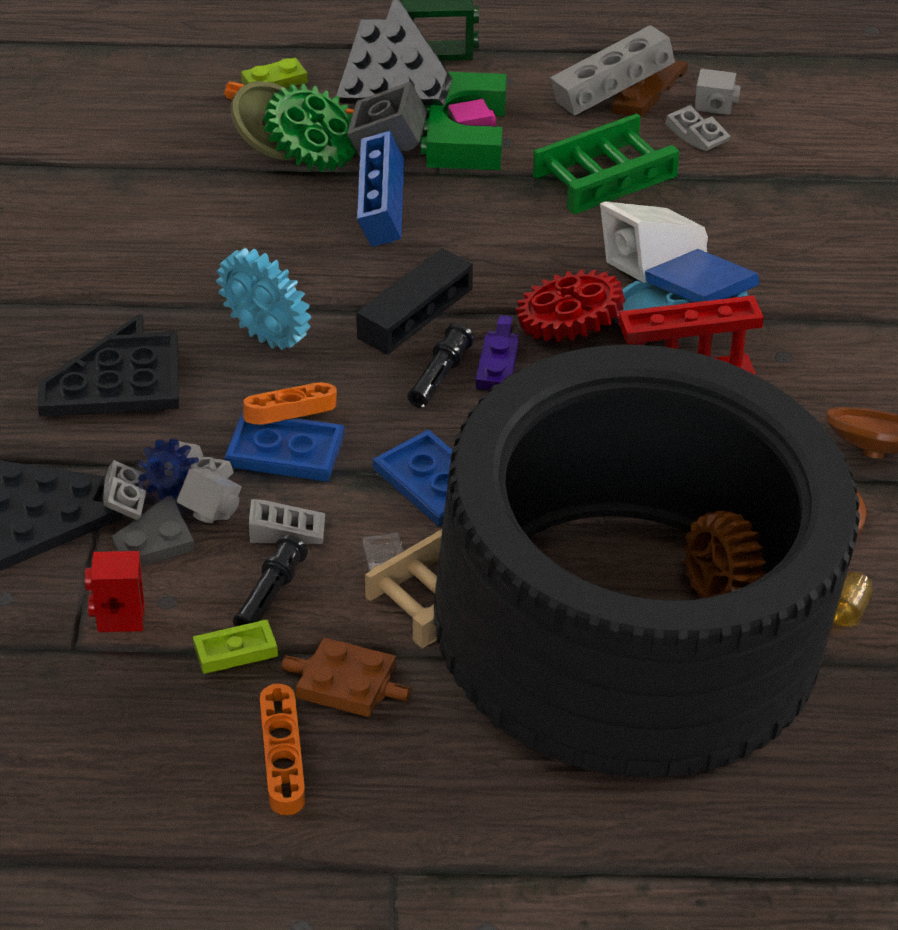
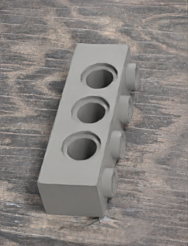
[550,25,675,116]

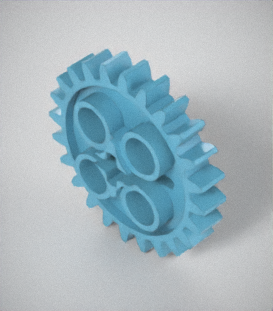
[216,248,312,350]

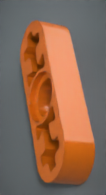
[243,382,337,425]

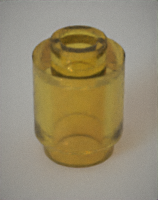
[833,572,873,627]

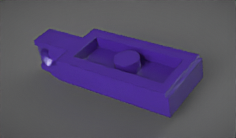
[476,315,519,390]

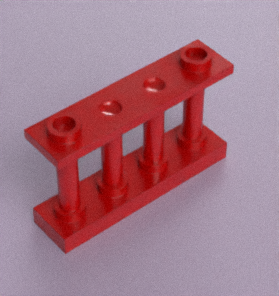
[618,295,764,375]

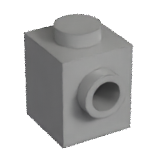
[695,69,741,115]
[177,468,242,523]

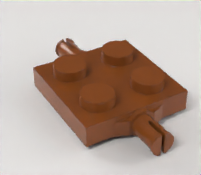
[282,638,412,717]

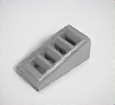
[249,499,325,544]

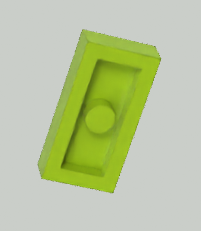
[241,57,308,88]
[193,620,278,674]

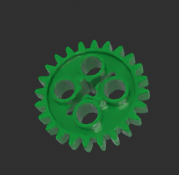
[263,83,357,172]

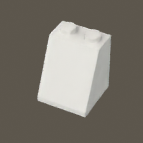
[600,201,708,283]

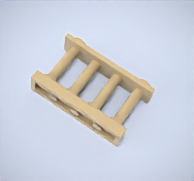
[365,529,442,649]

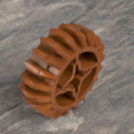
[682,510,767,599]

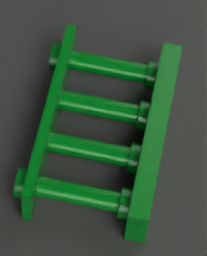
[533,113,680,215]

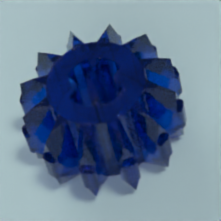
[137,439,199,500]

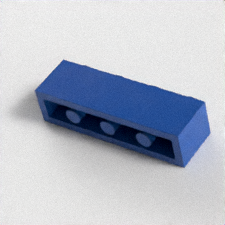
[357,130,404,247]

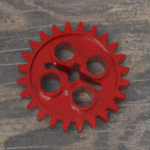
[516,269,625,342]

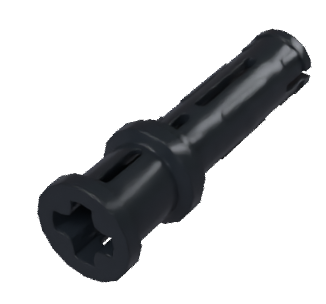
[407,323,474,408]
[233,535,308,627]

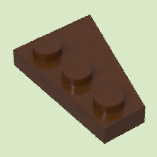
[612,60,688,118]

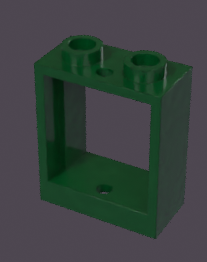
[401,0,479,61]

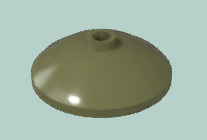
[230,81,296,160]

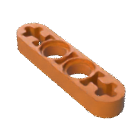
[260,684,305,816]

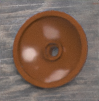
[826,407,898,458]

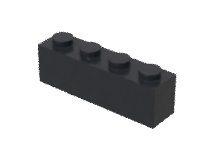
[356,248,473,355]

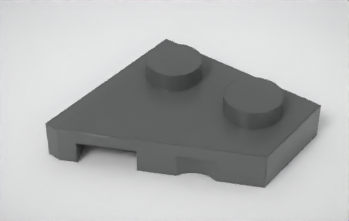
[112,495,195,566]

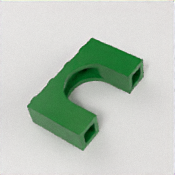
[421,72,507,171]

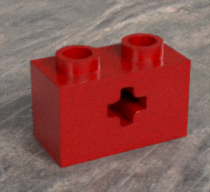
[85,551,145,632]

